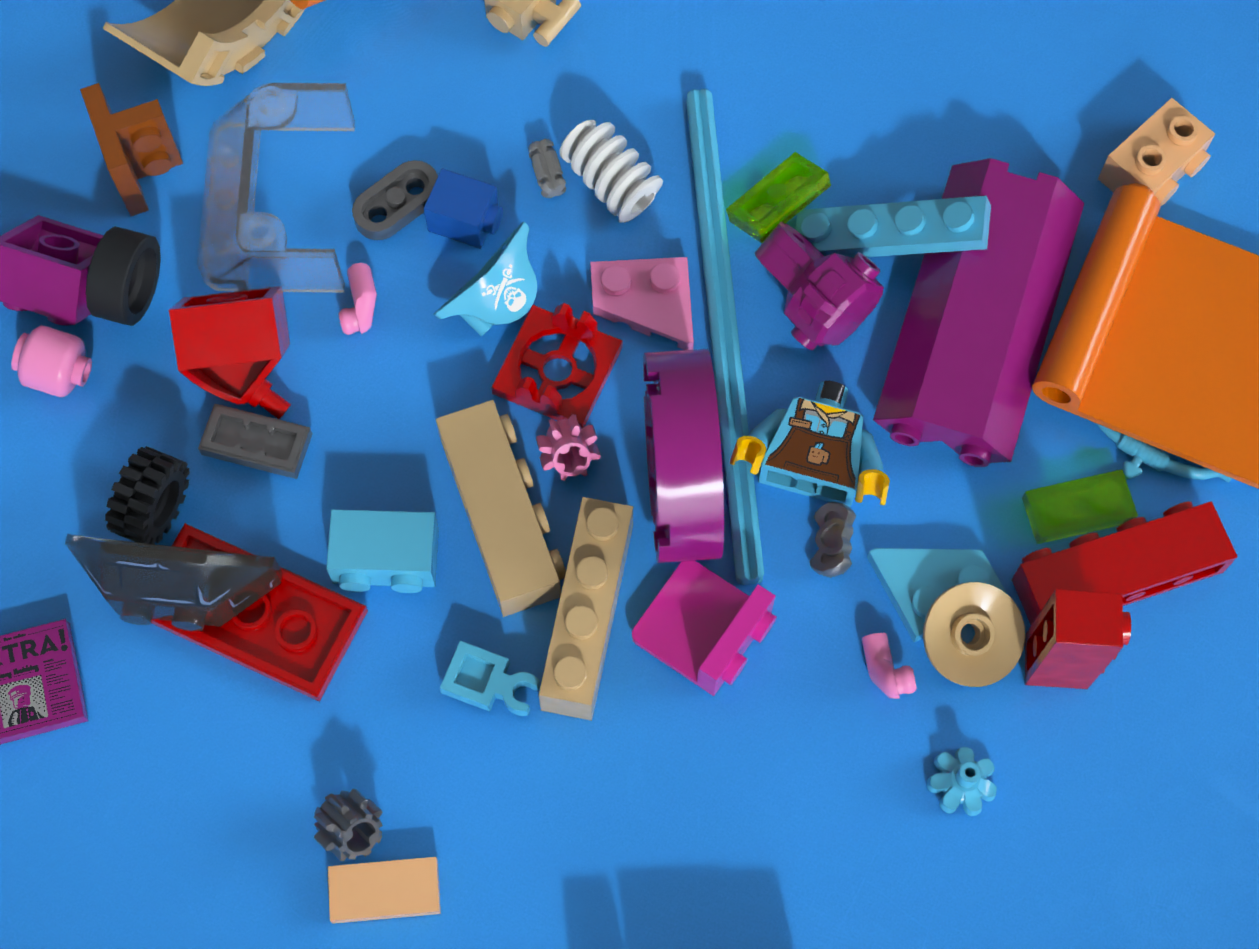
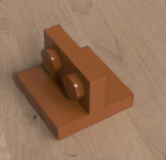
[80,83,183,217]

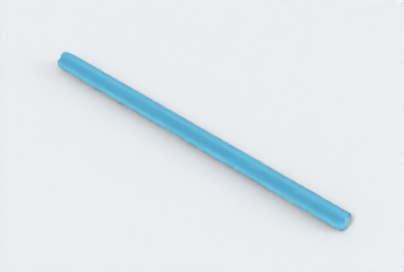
[686,89,764,585]

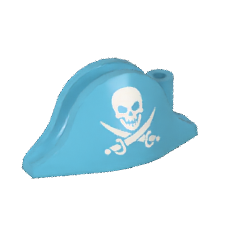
[433,222,537,336]

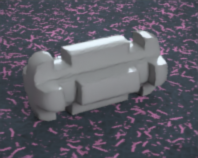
[528,139,566,198]

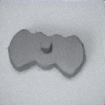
[810,502,856,578]

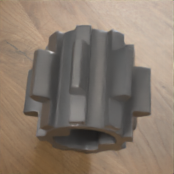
[314,789,383,861]

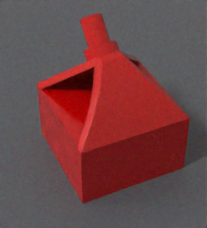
[169,286,291,419]

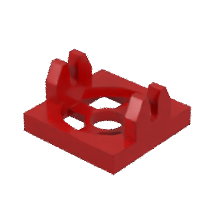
[491,303,623,428]

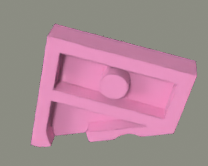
[590,257,694,350]

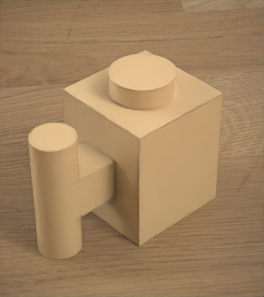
[484,0,581,47]

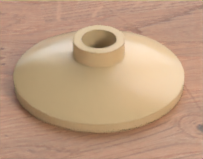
[923,582,1025,687]

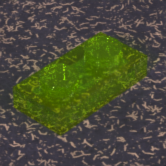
[726,152,831,243]
[1022,469,1138,544]

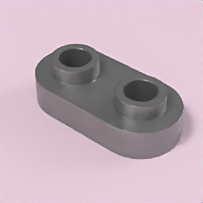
[352,160,438,240]

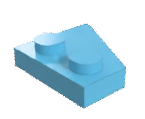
[867,548,1007,642]

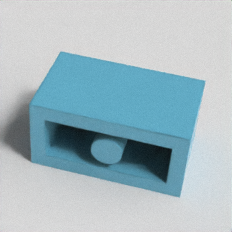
[326,509,439,593]

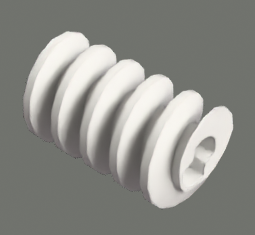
[560,120,663,223]

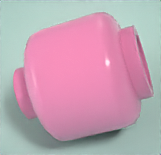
[11,326,92,397]

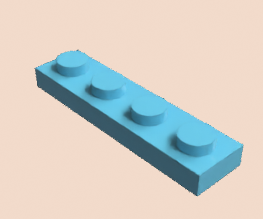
[795,196,991,258]

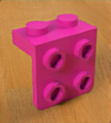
[632,561,777,696]

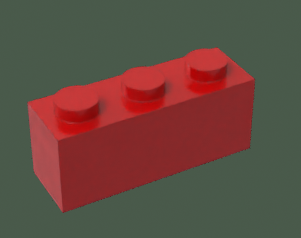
[1025,589,1132,689]

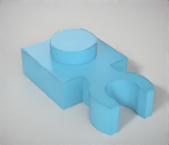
[440,641,540,716]

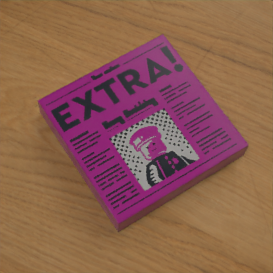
[0,619,88,745]

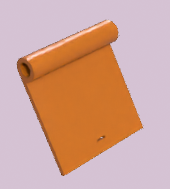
[1032,183,1259,489]

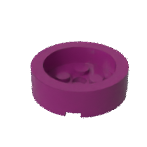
[643,349,724,563]

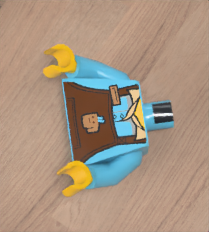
[729,381,890,508]

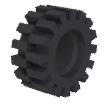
[105,446,190,547]

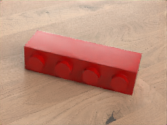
[1011,501,1238,625]

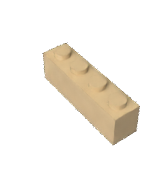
[435,400,566,617]
[539,497,633,721]

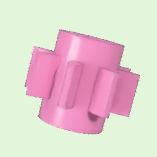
[536,414,601,481]

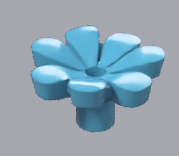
[927,747,997,816]

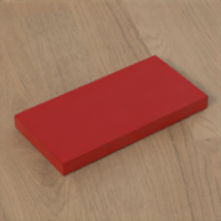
[134,523,368,702]

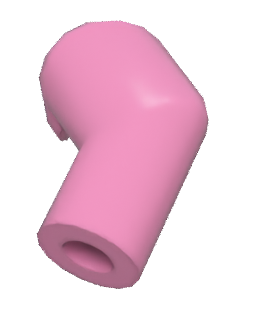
[338,263,377,335]
[862,633,917,699]

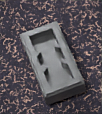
[198,404,312,479]

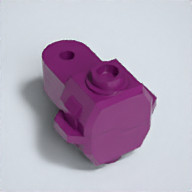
[755,222,884,350]

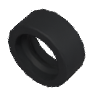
[85,226,161,326]

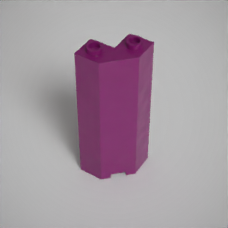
[873,158,1084,467]

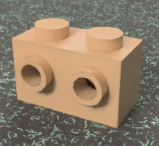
[1098,98,1215,207]

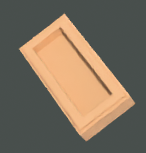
[328,857,441,924]

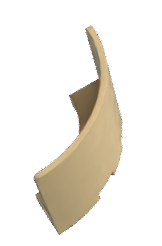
[102,0,305,86]

